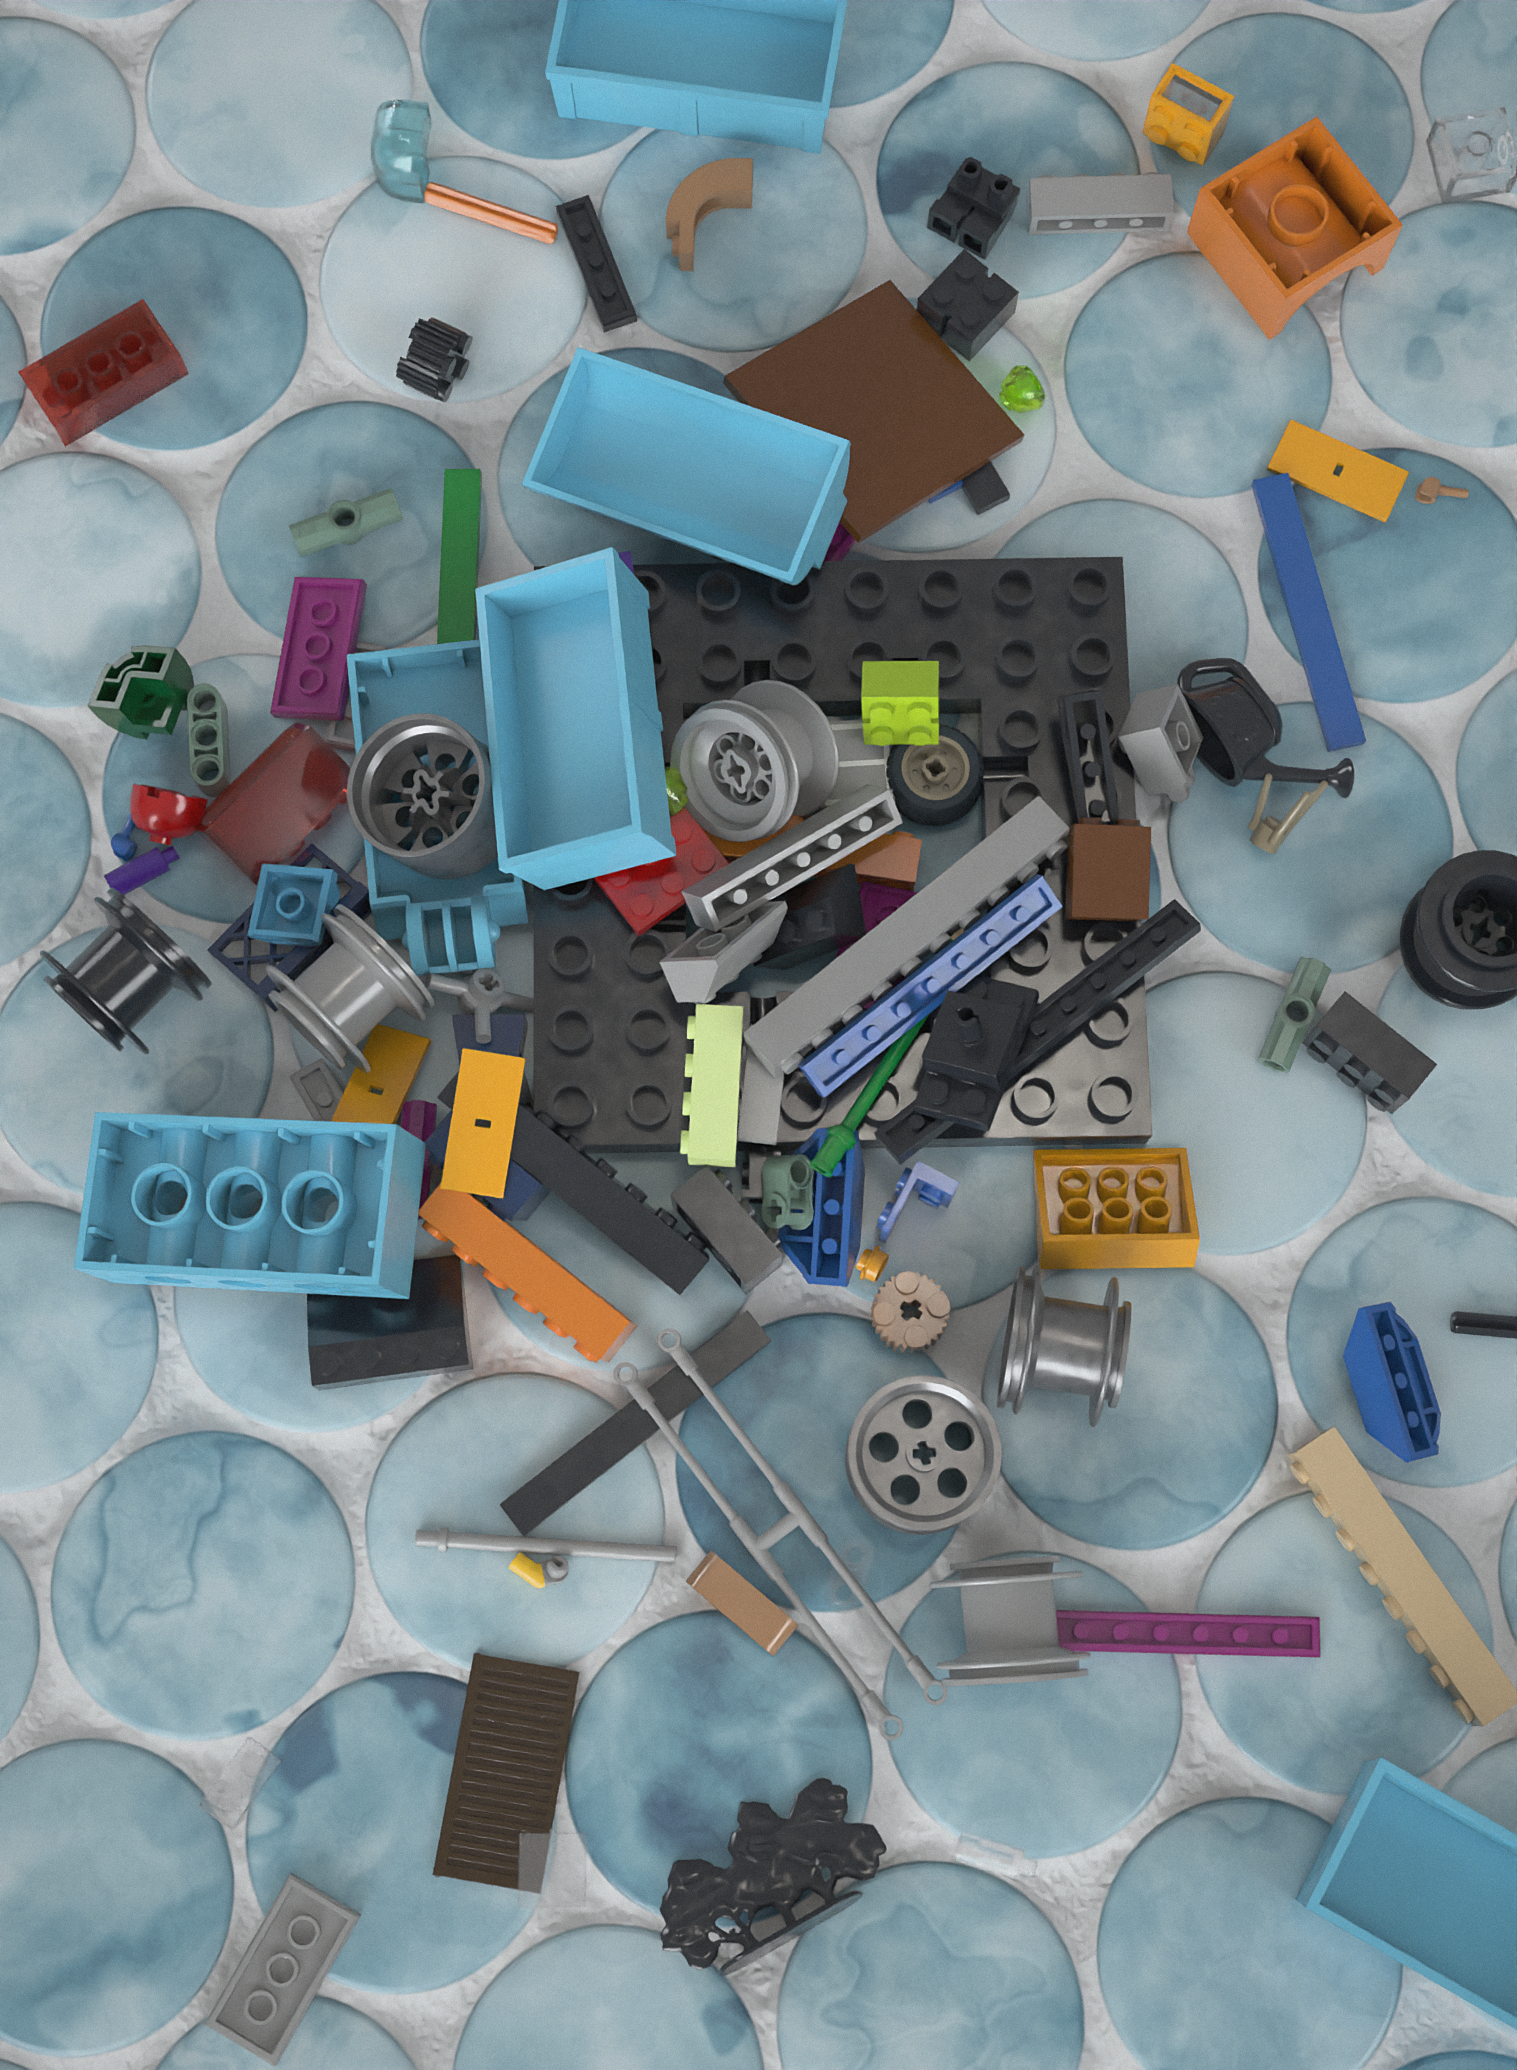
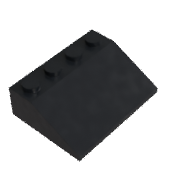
[307,1254,474,1391]

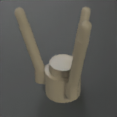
[1247,774,1328,854]

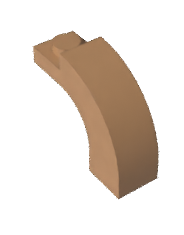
[666,158,753,271]

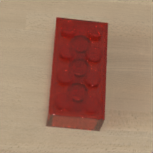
[18,299,189,447]

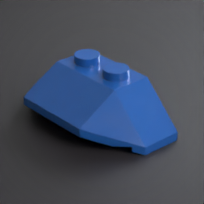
[778,1128,865,1287]
[1343,1302,1441,1463]

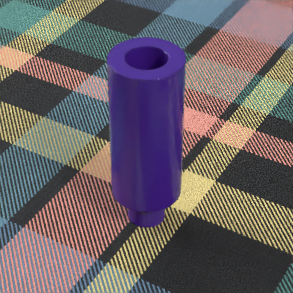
[104,845,180,895]

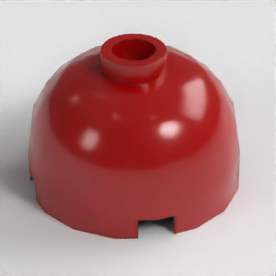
[129,783,208,845]

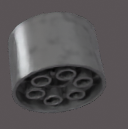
[347,713,498,879]

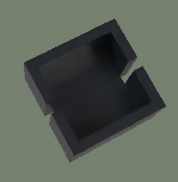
[916,249,1019,362]

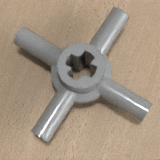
[425,969,534,1043]

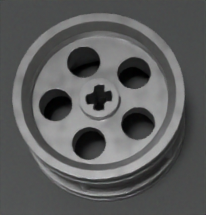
[845,1375,1002,1535]

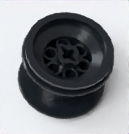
[1400,850,1517,1010]
[40,887,212,1054]

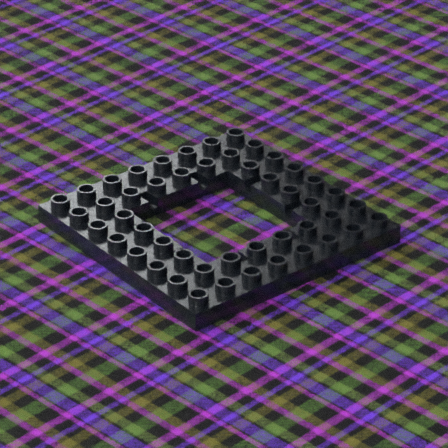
[533,557,1152,1154]

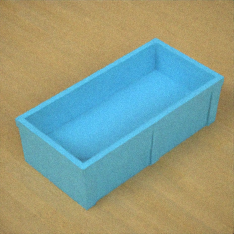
[545,0,848,154]
[475,547,677,890]
[1296,1757,1517,2030]

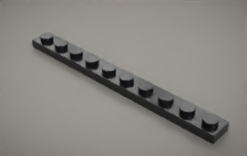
[874,899,1201,1165]

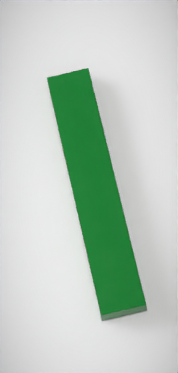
[437,469,482,644]

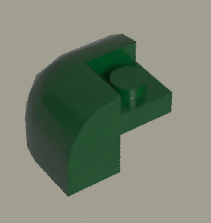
[88,645,194,740]

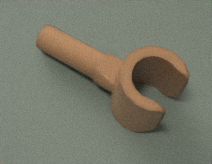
[1415,477,1469,504]

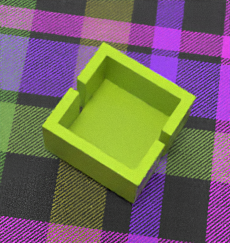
[861,661,939,746]

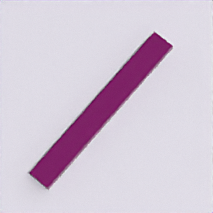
[1056,1610,1321,1658]

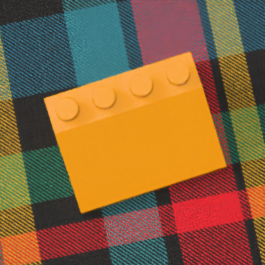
[1033,1148,1200,1269]

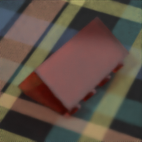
[194,723,351,886]

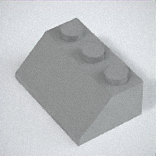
[660,901,788,1004]

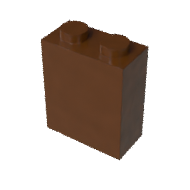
[1065,818,1151,922]

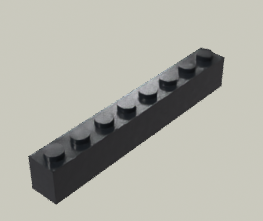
[437,1071,710,1295]

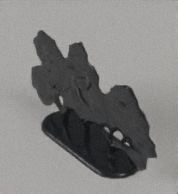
[659,1778,887,1976]

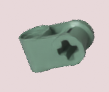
[761,1154,814,1230]

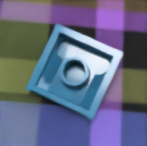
[247,863,340,947]

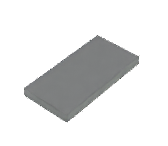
[205,1873,361,2067]

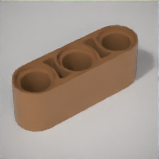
[685,1550,799,1657]

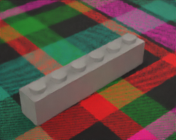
[681,784,903,932]

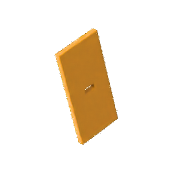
[1267,419,1409,523]
[330,1024,431,1124]
[440,1048,526,1198]

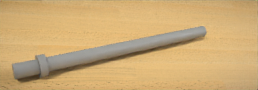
[415,1527,677,1562]

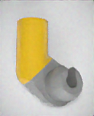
[509,1552,569,1588]

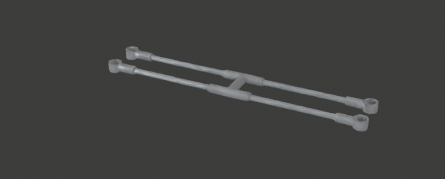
[613,1328,947,1740]

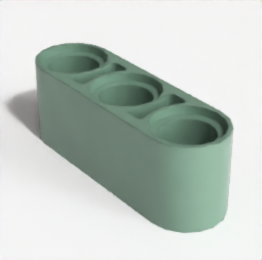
[187,683,231,797]

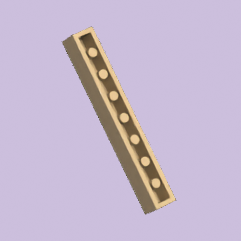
[1288,1426,1517,1727]

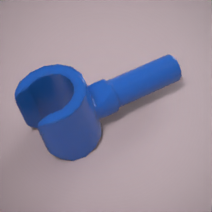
[111,814,137,861]

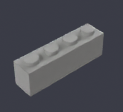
[1026,172,1174,235]

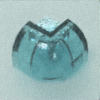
[370,99,432,204]

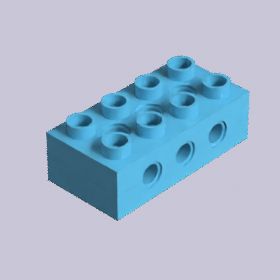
[74,1112,426,1299]

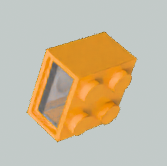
[1142,63,1234,166]

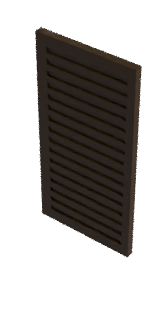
[433,1652,580,1894]

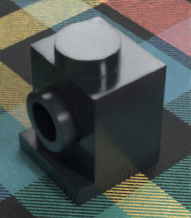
[741,1145,781,1204]

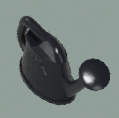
[1177,658,1355,799]

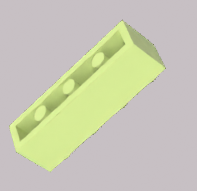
[681,1004,743,1167]

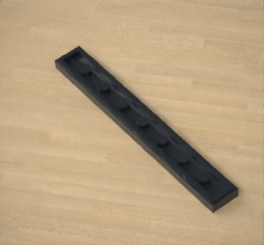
[499,1310,771,1537]

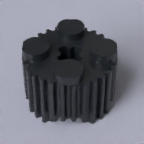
[396,317,473,402]

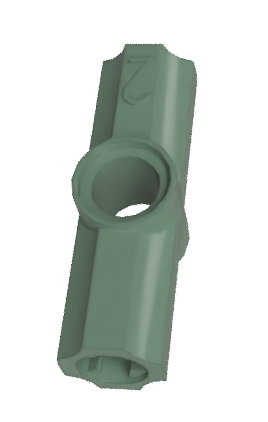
[289,488,404,557]
[1257,956,1331,1073]

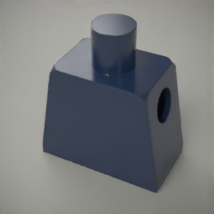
[452,1014,528,1066]

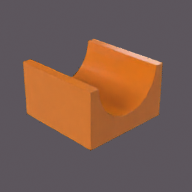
[1187,116,1403,340]

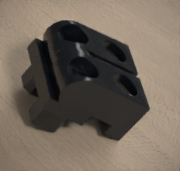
[927,157,1021,260]

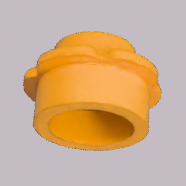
[856,1245,889,1283]

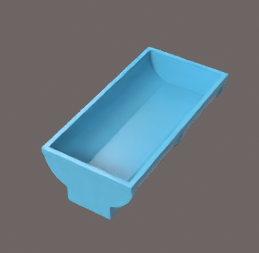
[521,347,851,585]

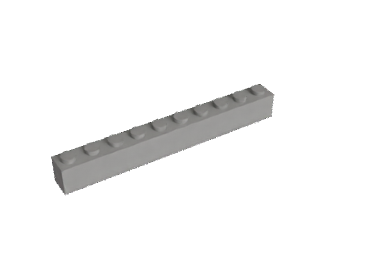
[744,796,1070,1078]

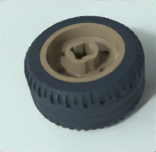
[886,724,984,826]

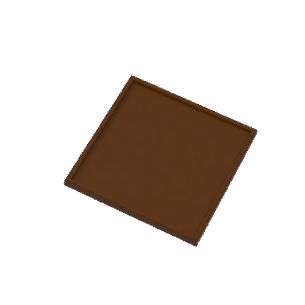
[723,280,1025,544]

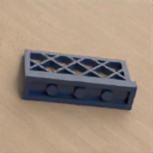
[207,843,372,1012]

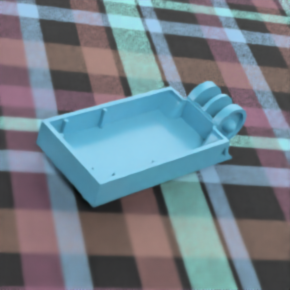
[347,639,529,977]

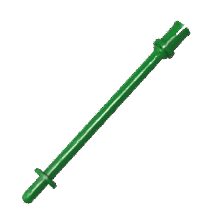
[809,919,980,1177]

